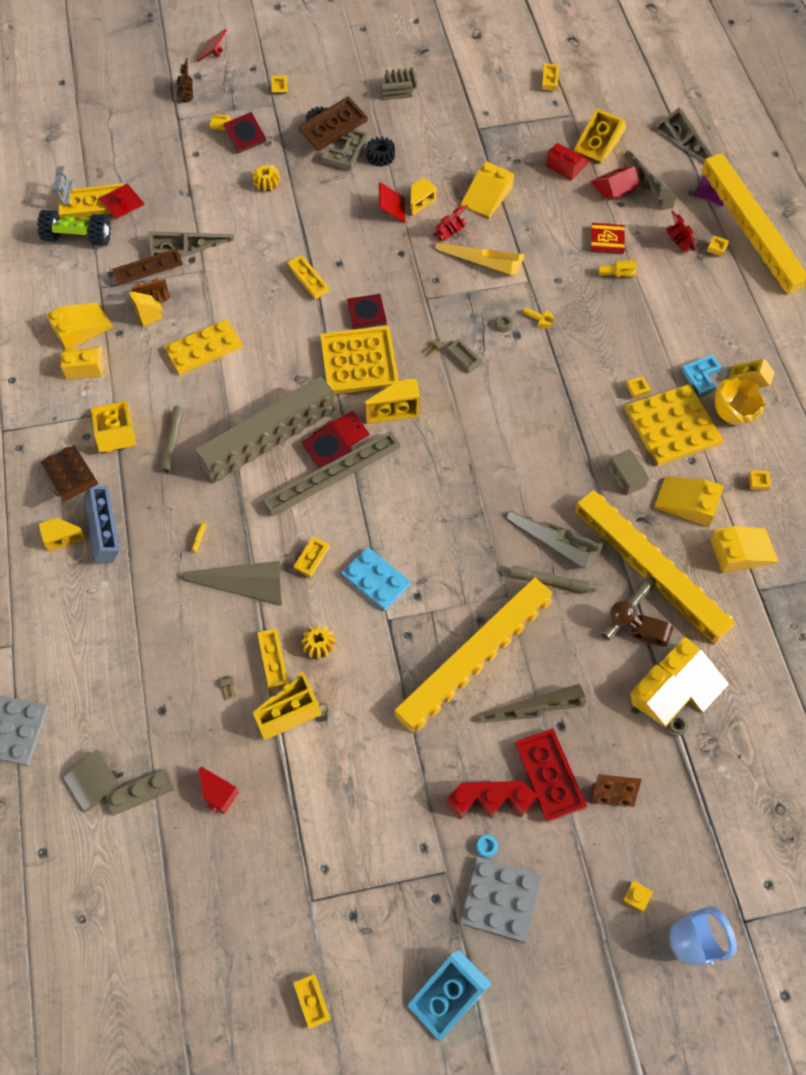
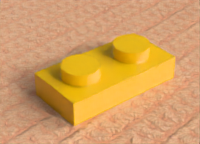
[542,63,559,91]
[293,536,330,578]
[293,974,331,1030]

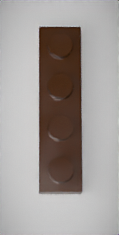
[112,248,183,286]

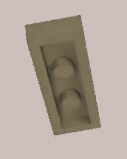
[106,769,174,816]

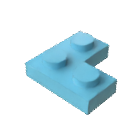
[681,354,722,397]

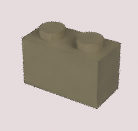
[608,449,649,495]

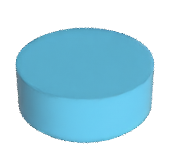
[476,835,498,858]

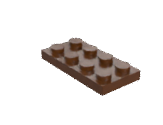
[298,96,368,152]
[41,445,98,502]

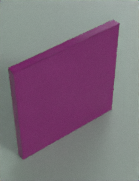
[693,176,724,206]

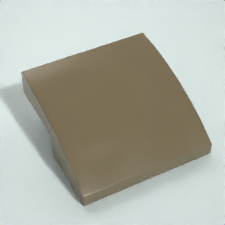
[63,750,120,812]

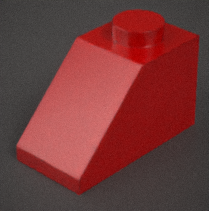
[198,766,239,814]

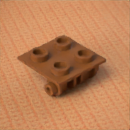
[131,278,171,303]
[591,774,642,807]

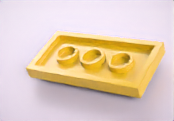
[59,183,124,219]
[164,319,243,375]

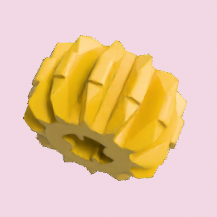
[252,164,280,192]
[301,624,336,659]

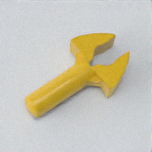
[523,307,555,328]

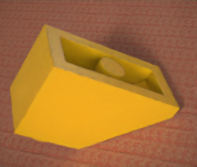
[410,177,437,216]
[129,292,163,327]
[728,359,774,388]
[39,518,86,551]

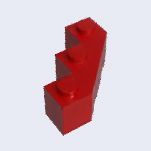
[446,781,538,819]

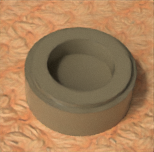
[495,315,513,332]

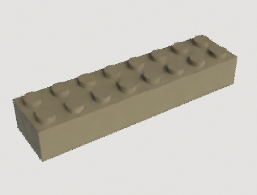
[195,376,335,484]

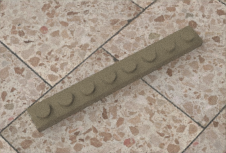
[263,431,400,516]

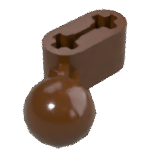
[610,601,674,647]

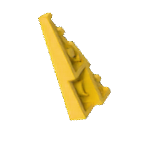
[435,242,525,275]

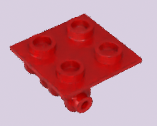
[433,205,468,241]
[666,210,696,253]

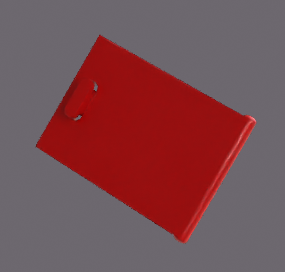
[313,410,370,447]

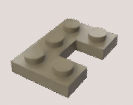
[322,129,368,170]

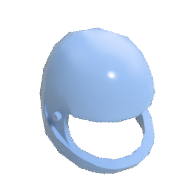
[669,906,737,966]

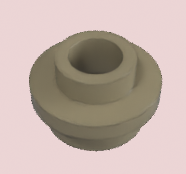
[667,715,688,736]

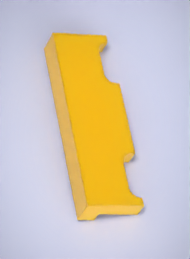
[191,520,206,553]

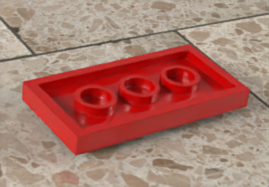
[514,728,587,823]

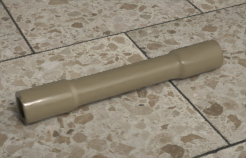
[160,406,184,474]
[510,565,589,593]
[600,577,655,641]

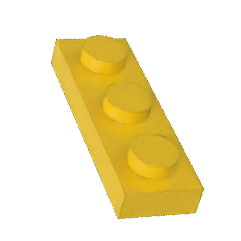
[287,255,329,299]
[257,628,289,691]

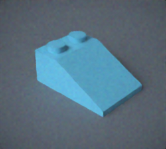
[407,950,492,1041]

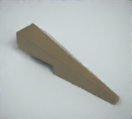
[653,107,714,162]
[625,150,677,210]
[148,231,234,257]
[507,511,607,569]
[184,561,282,605]
[478,684,587,723]

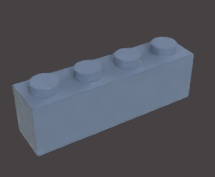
[83,486,119,563]

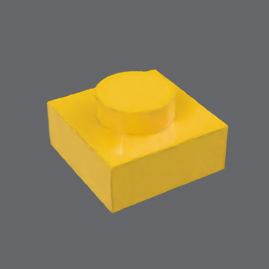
[271,76,288,93]
[707,235,729,257]
[626,376,651,399]
[748,470,771,491]
[622,880,653,913]

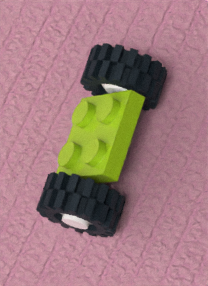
[37,210,111,246]

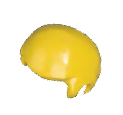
[714,377,766,425]

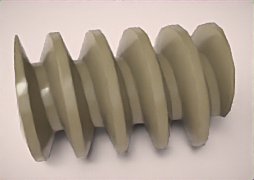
[384,67,417,90]

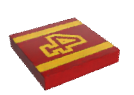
[590,222,625,254]

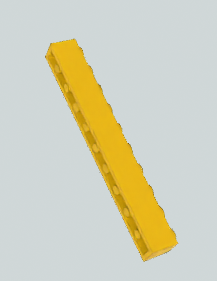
[701,153,806,295]
[575,490,735,645]
[395,577,553,733]

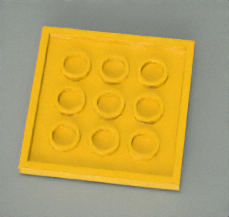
[320,326,399,395]
[625,384,724,466]

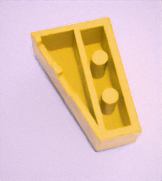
[253,671,322,741]

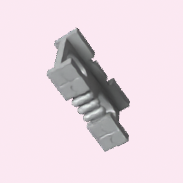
[52,166,74,205]

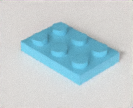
[342,547,411,611]

